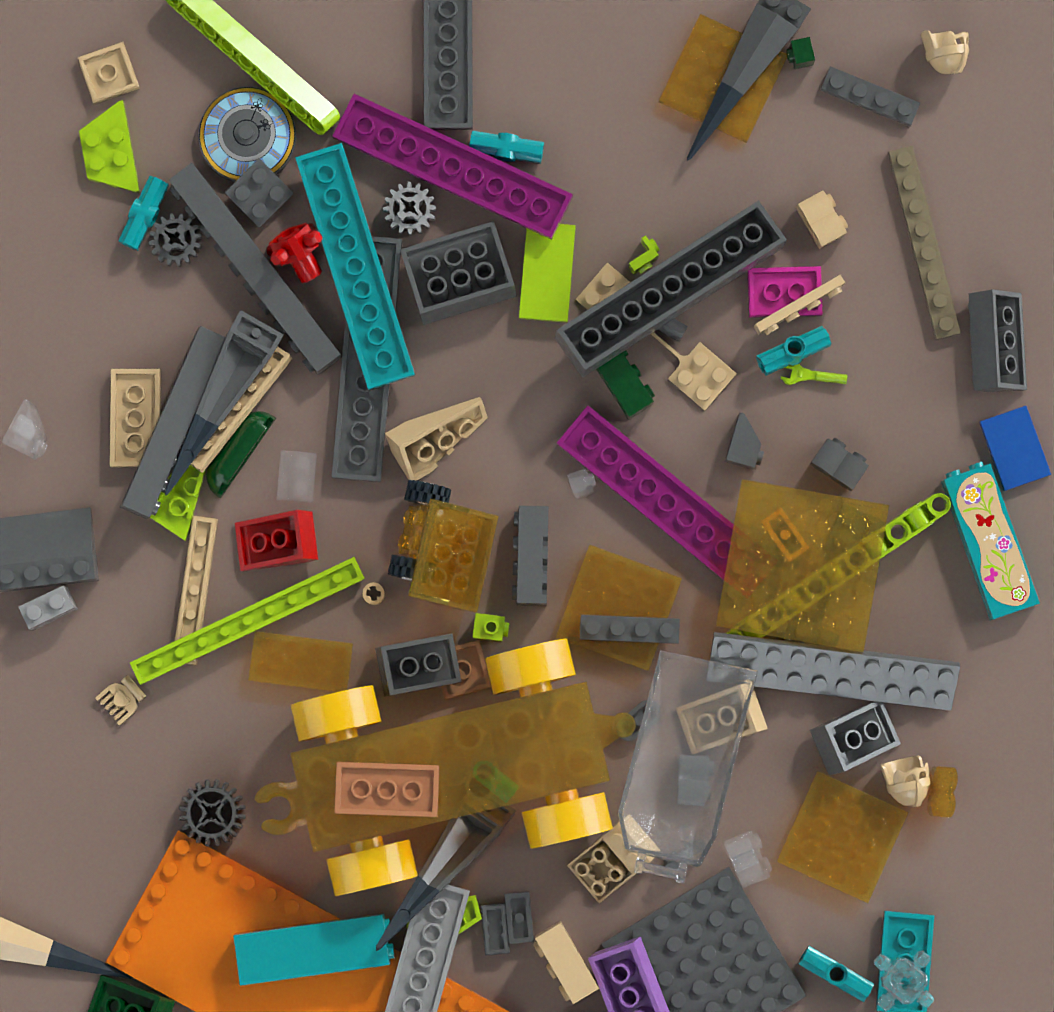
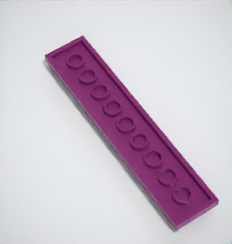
[332,94,573,240]
[556,405,778,599]

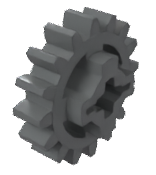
[149,213,202,267]

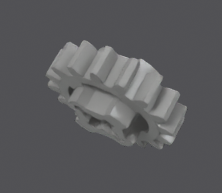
[383,182,436,236]

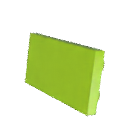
[519,224,576,323]

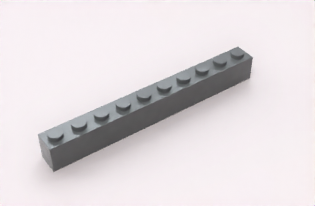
[169,163,342,375]

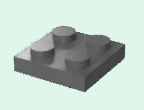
[225,158,294,227]

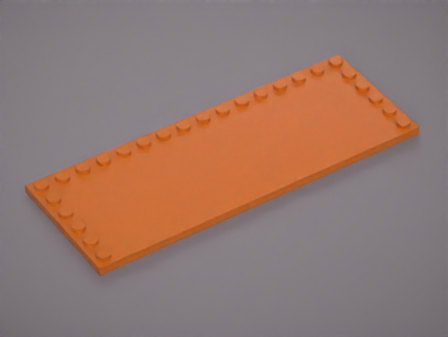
[106,830,510,1012]

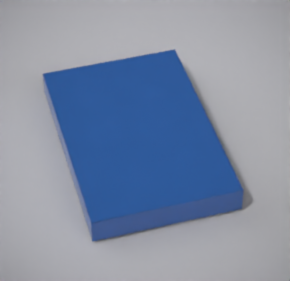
[979,406,1052,491]

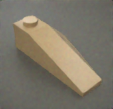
[385,397,488,481]

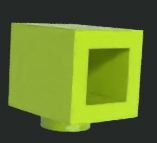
[473,613,509,642]

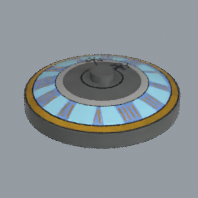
[198,87,297,182]

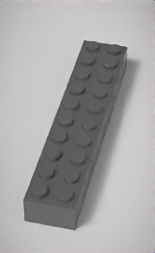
[555,200,787,378]

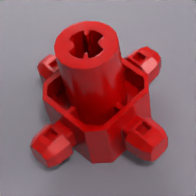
[266,222,322,283]

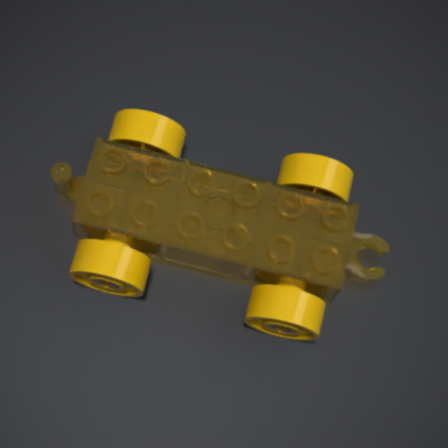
[255,638,636,896]

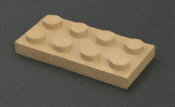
[110,369,161,467]

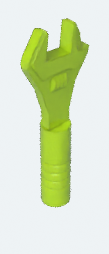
[780,364,848,385]

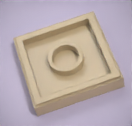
[78,42,140,104]

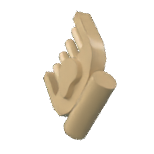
[95,675,146,726]

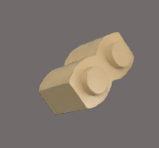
[796,191,848,249]

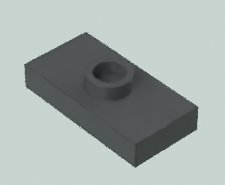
[481,903,510,956]

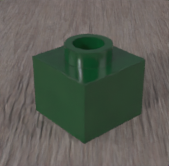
[786,37,815,70]

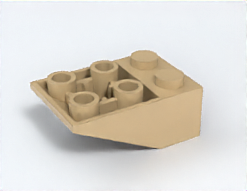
[567,814,660,903]

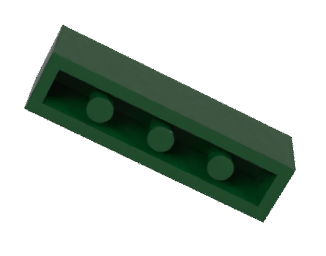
[596,350,655,420]

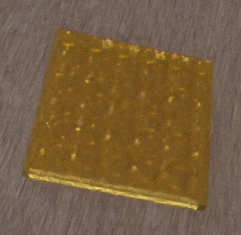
[716,479,889,652]

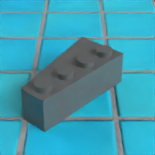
[512,506,549,606]

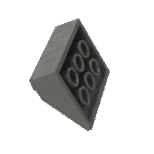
[400,221,517,325]
[0,507,99,592]

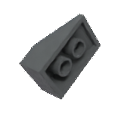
[375,633,462,697]
[810,701,901,776]

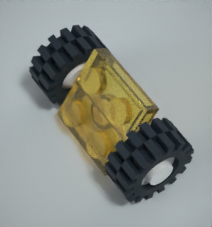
[387,480,451,584]

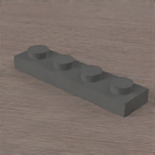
[820,66,920,127]
[580,615,680,644]

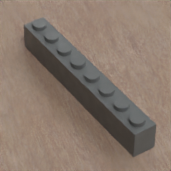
[120,326,225,519]

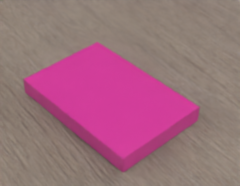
[747,266,823,318]

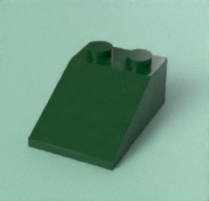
[88,975,175,1012]

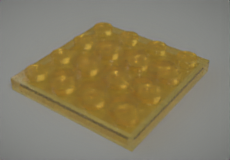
[659,14,788,143]
[556,545,682,671]
[776,771,908,903]

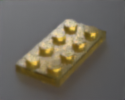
[248,631,353,692]

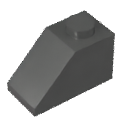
[725,413,764,470]

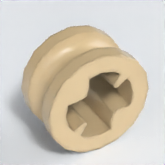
[362,582,385,605]

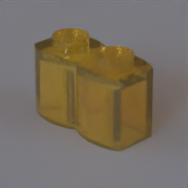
[927,766,958,818]

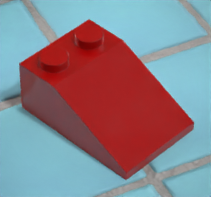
[235,510,318,571]

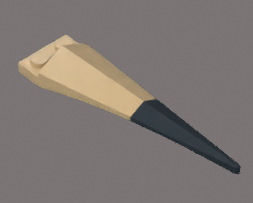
[0,916,133,979]

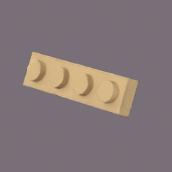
[754,275,845,336]

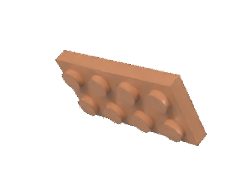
[335,762,439,817]

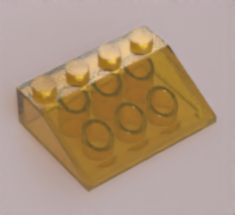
[408,499,499,613]

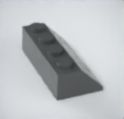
[968,289,1027,392]

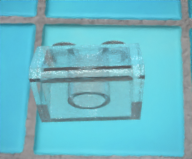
[2,399,47,461]

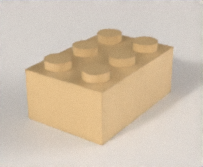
[533,921,599,1004]

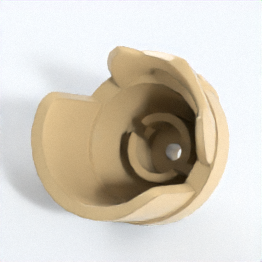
[921,30,969,75]
[881,755,931,807]

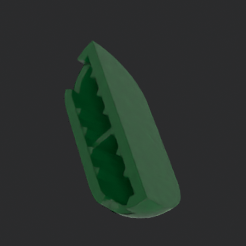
[206,411,276,499]

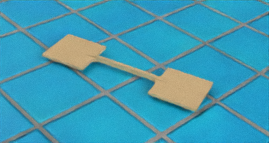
[575,263,737,410]

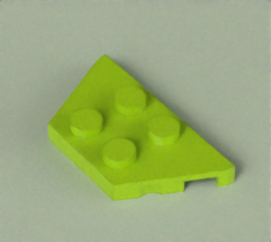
[79,100,140,193]

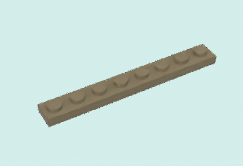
[888,146,961,340]

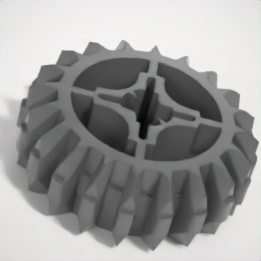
[179,779,246,846]

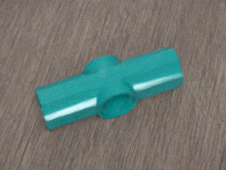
[469,131,544,164]
[118,176,169,251]
[756,326,832,376]
[798,945,874,1002]

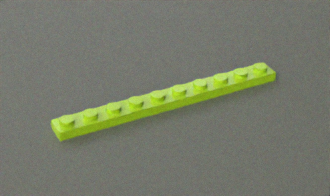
[130,557,365,685]

